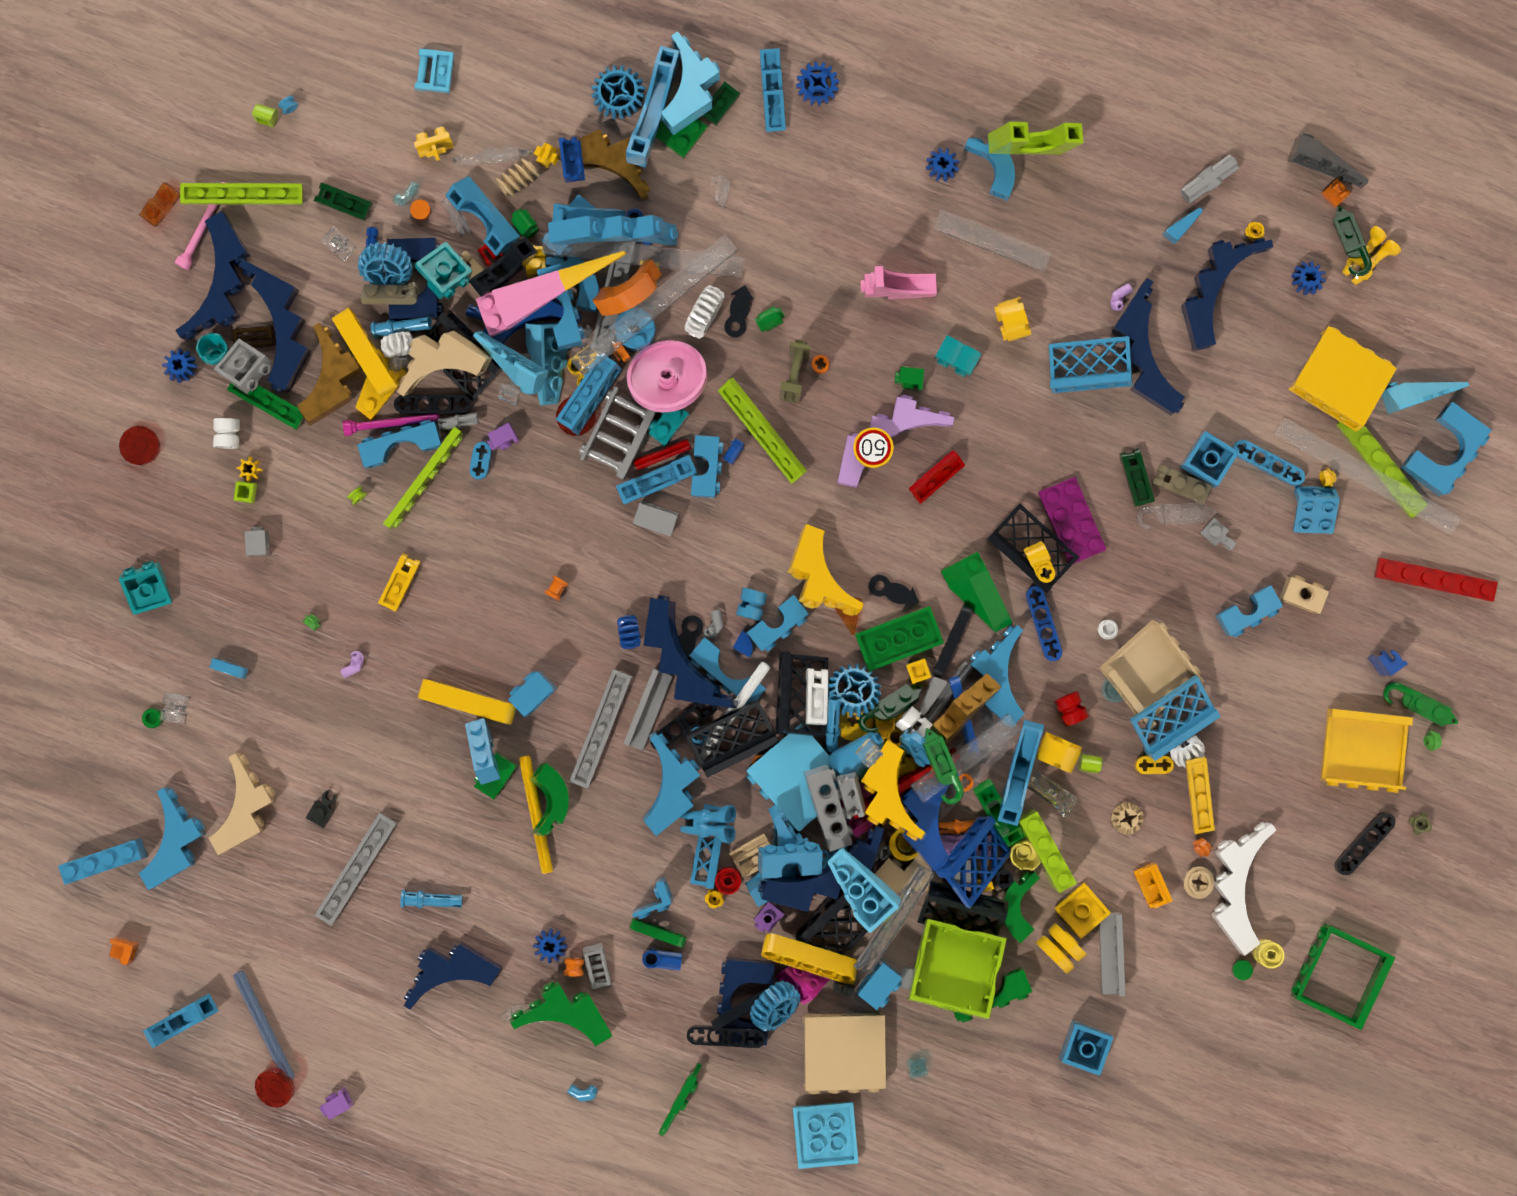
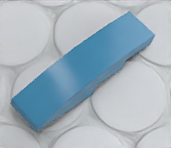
[759,48,786,132]

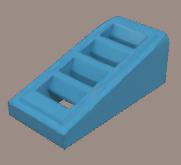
[1163,208,1203,244]

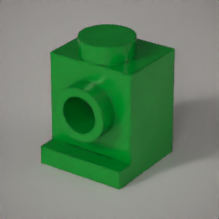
[894,366,925,391]

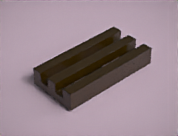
[232,325,275,348]

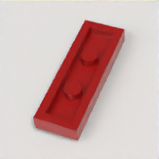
[908,450,965,504]

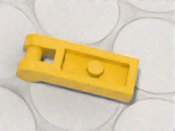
[378,553,421,612]

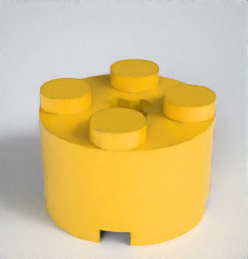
[994,297,1032,342]
[1035,732,1083,773]

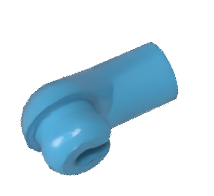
[567,1084,598,1102]

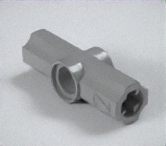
[1180,154,1239,204]

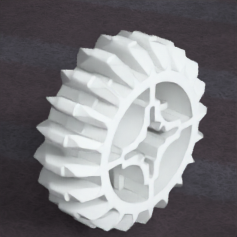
[685,285,725,339]

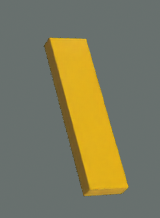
[1185,757,1215,834]

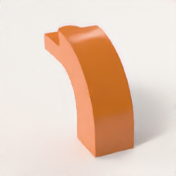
[592,259,662,316]

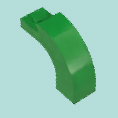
[530,763,569,836]
[972,778,1025,847]
[1002,871,1040,944]

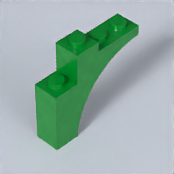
[509,981,612,1047]

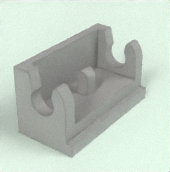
[633,501,679,537]
[836,772,867,819]

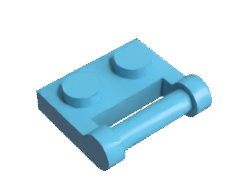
[414,49,455,94]

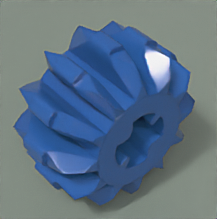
[926,148,960,182]
[1291,261,1326,295]
[162,349,198,383]
[617,615,641,649]
[533,928,568,963]

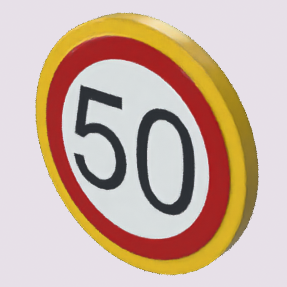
[853,427,894,468]

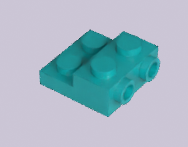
[415,242,472,300]
[119,561,173,615]

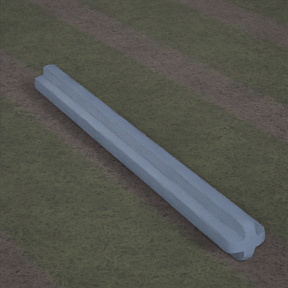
[233,971,294,1082]

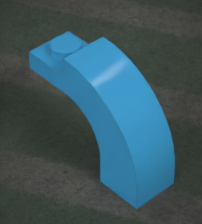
[964,137,1015,201]
[552,203,626,222]
[545,254,600,313]
[143,993,219,1048]

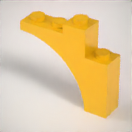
[787,524,864,616]
[861,740,926,841]

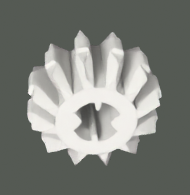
[381,331,414,359]
[1170,736,1205,768]

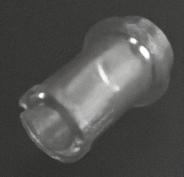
[388,355,413,372]

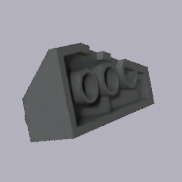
[1287,133,1369,188]

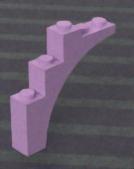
[837,395,954,488]

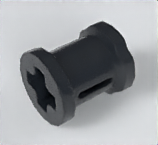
[994,869,1013,888]

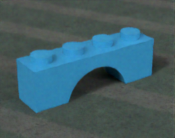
[445,176,520,256]
[537,264,585,351]
[357,420,443,469]
[689,637,766,705]
[58,838,148,885]

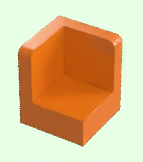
[109,937,139,965]

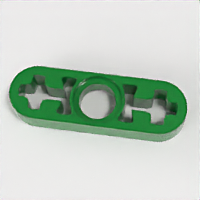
[629,918,687,948]

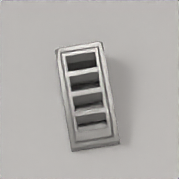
[919,676,948,716]
[583,943,612,990]

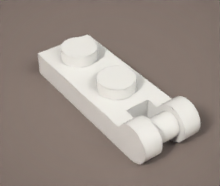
[806,668,828,725]

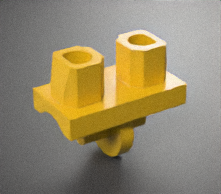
[414,127,454,161]

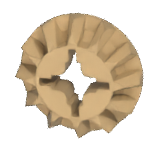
[1111,802,1144,835]
[1182,866,1214,899]

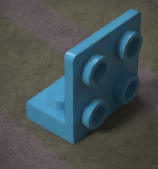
[1293,486,1340,534]
[632,877,673,919]

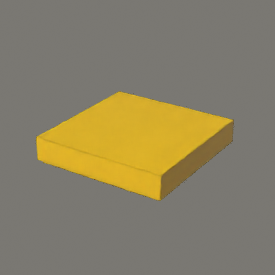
[1054,882,1111,939]

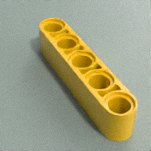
[332,307,398,397]
[417,678,516,725]
[761,933,859,984]

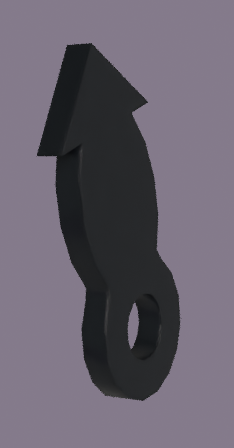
[724,285,754,338]
[869,575,919,609]
[678,615,703,661]

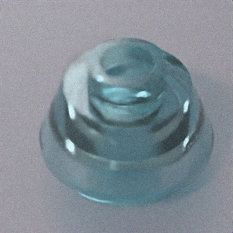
[1101,679,1123,703]

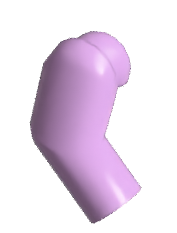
[1110,283,1133,311]
[340,651,364,678]

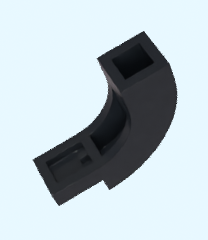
[469,237,537,297]

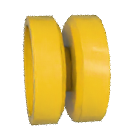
[1035,923,1087,974]

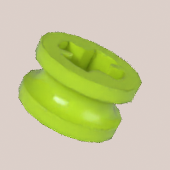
[347,486,367,505]

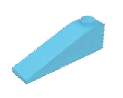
[525,322,571,405]
[473,331,549,395]
[1381,382,1469,414]
[827,847,902,933]

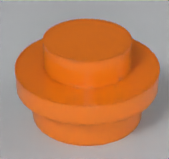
[1193,838,1212,857]

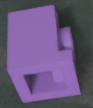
[487,423,520,451]
[754,902,784,933]
[320,1087,354,1120]

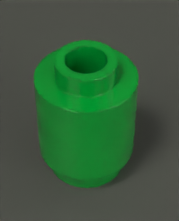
[511,208,539,239]
[755,306,785,333]

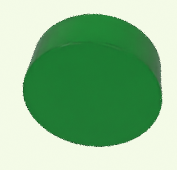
[142,708,164,728]
[1232,959,1253,980]

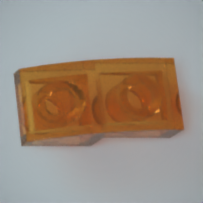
[139,182,180,227]

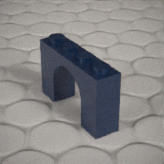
[387,238,443,321]
[715,957,775,1046]

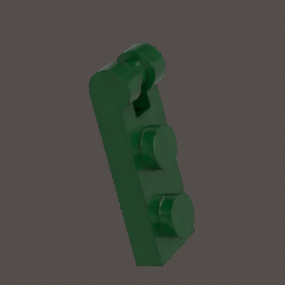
[313,182,373,222]
[1119,448,1155,507]

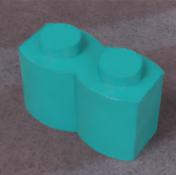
[935,335,982,378]

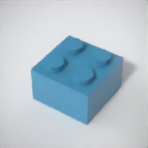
[1180,431,1239,488]
[508,671,558,717]
[856,958,902,1010]
[1059,1020,1114,1076]

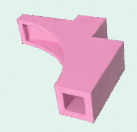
[860,266,937,299]

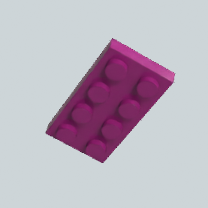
[1038,477,1106,564]

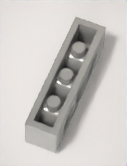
[803,765,854,852]

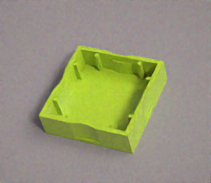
[907,919,1007,1019]

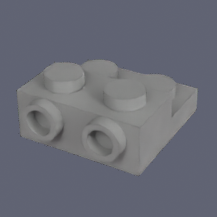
[214,339,273,394]

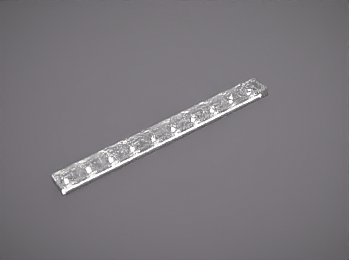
[542,232,744,278]
[571,234,737,376]
[1274,417,1462,535]

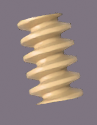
[495,158,541,199]

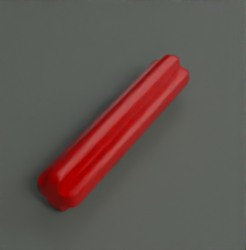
[634,439,691,470]

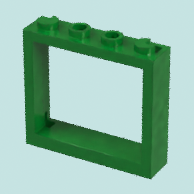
[1291,923,1396,1031]

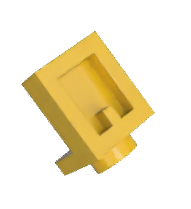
[526,246,546,279]

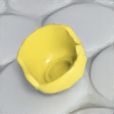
[1010,840,1041,871]

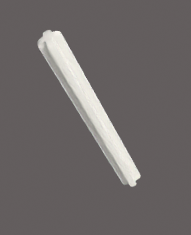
[701,662,770,761]

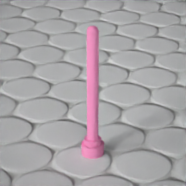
[174,182,225,271]

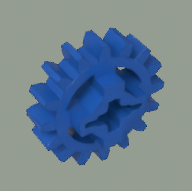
[796,61,839,107]

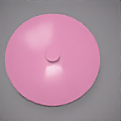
[627,341,707,412]

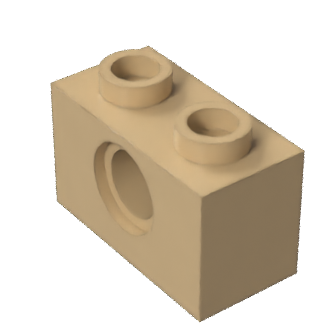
[1279,575,1329,615]

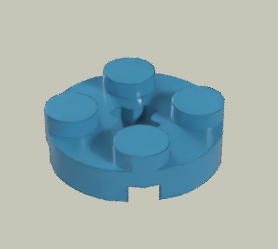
[899,730,930,767]

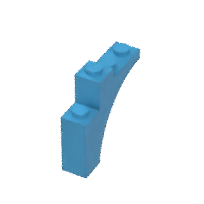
[970,625,1025,728]
[998,720,1044,826]
[643,731,700,836]
[139,787,206,890]
[745,806,809,907]

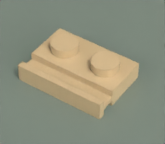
[729,833,771,879]

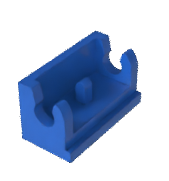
[559,137,585,183]
[1368,650,1408,676]

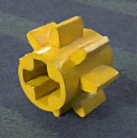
[533,143,559,168]
[236,456,263,482]

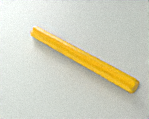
[519,755,553,874]

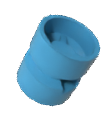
[736,588,768,621]

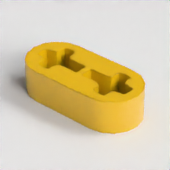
[1134,756,1174,774]

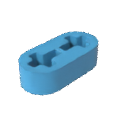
[470,442,492,480]
[209,658,248,679]

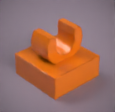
[1321,179,1351,208]

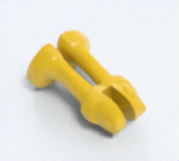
[1342,226,1401,285]

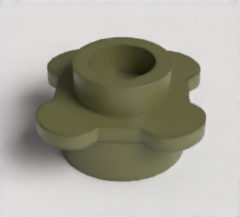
[1409,812,1432,835]

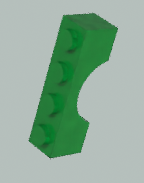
[953,967,1032,1023]

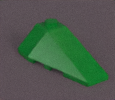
[940,552,1013,632]

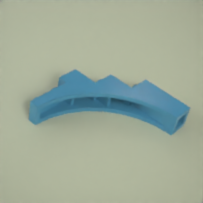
[548,215,678,246]

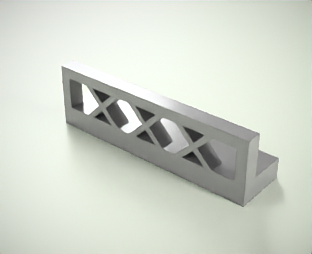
[623,669,673,751]
[1099,912,1125,996]

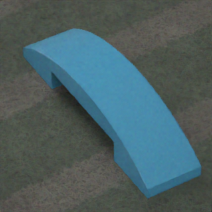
[616,455,697,505]

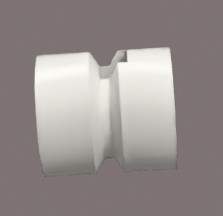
[213,418,240,449]
[895,706,933,737]

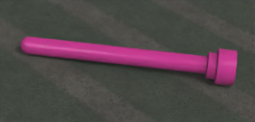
[343,413,440,436]

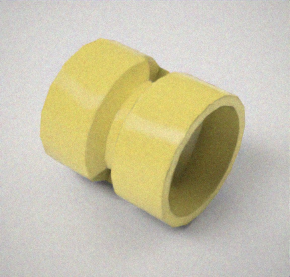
[1252,939,1284,969]

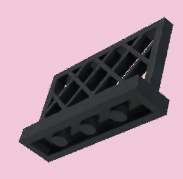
[426,310,503,401]
[987,503,1079,593]
[775,651,829,737]
[685,699,779,778]
[917,881,1009,936]
[796,888,868,955]

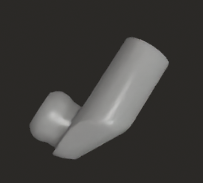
[704,610,723,638]

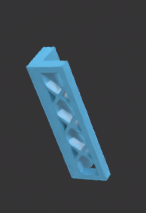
[556,353,622,435]
[690,804,725,889]

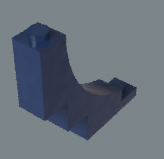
[238,259,311,393]
[1112,278,1185,416]
[643,595,738,709]
[758,823,884,912]

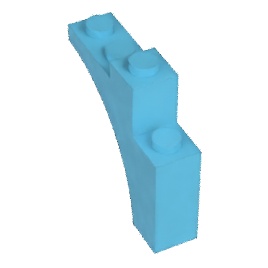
[661,31,720,135]

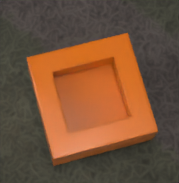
[612,340,631,364]

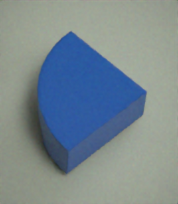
[732,630,752,657]

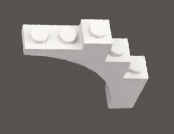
[1211,822,1276,956]

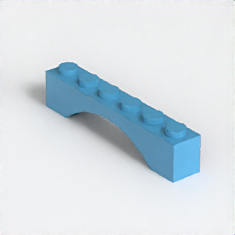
[626,46,680,168]

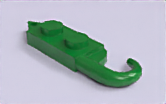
[1383,682,1459,726]
[922,728,964,804]
[658,1063,702,1136]

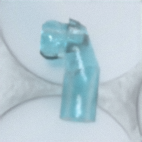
[393,181,420,207]

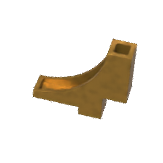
[556,129,650,201]
[297,322,360,426]
[924,673,1001,746]

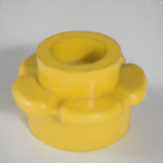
[1245,222,1265,241]
[1319,468,1336,488]
[704,889,724,909]

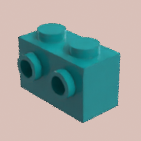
[648,409,690,447]

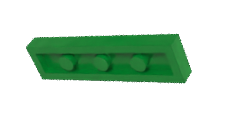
[227,383,304,430]

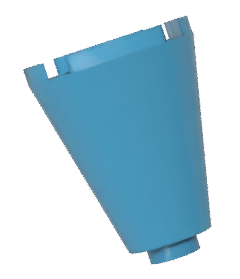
[829,732,884,782]

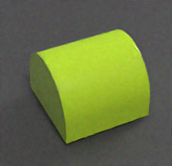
[252,103,278,128]
[233,481,257,504]
[1078,754,1102,774]

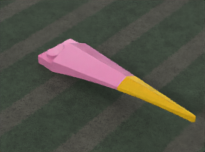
[476,251,626,337]

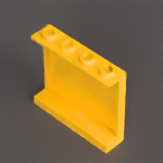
[1288,326,1397,432]
[1320,708,1413,793]

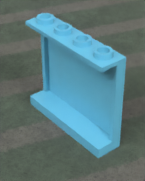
[746,723,841,831]

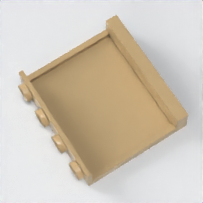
[1099,620,1204,729]
[802,1012,886,1094]

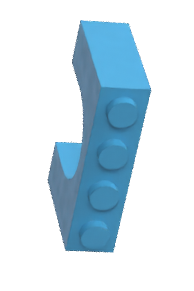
[1400,402,1492,496]

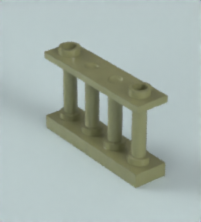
[780,340,811,404]

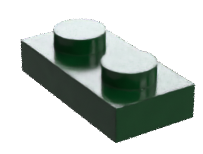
[702,81,740,126]

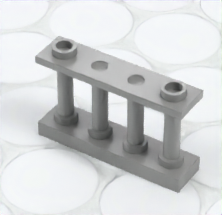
[579,386,658,481]

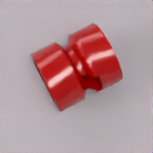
[1054,691,1089,727]
[715,866,742,895]

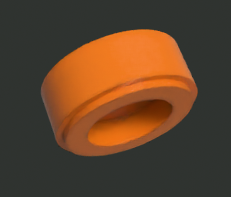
[410,199,431,221]

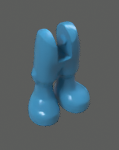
[680,805,736,844]

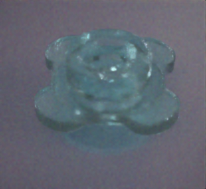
[906,1056,928,1079]

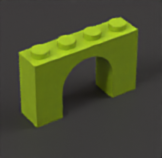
[988,122,1084,155]
[1018,808,1077,893]

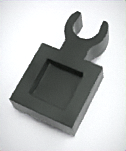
[306,790,337,828]
[833,980,855,997]

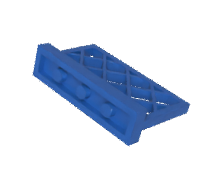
[936,816,1010,908]

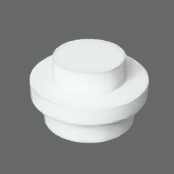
[1098,620,1118,640]

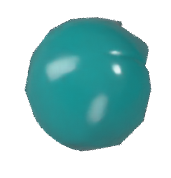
[196,333,229,365]

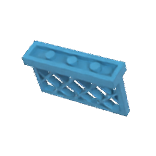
[1049,336,1133,394]
[1129,675,1221,761]

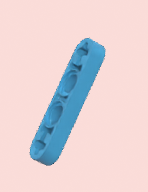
[1232,440,1305,486]

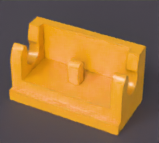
[1133,862,1173,909]

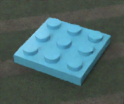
[793,1101,859,1169]

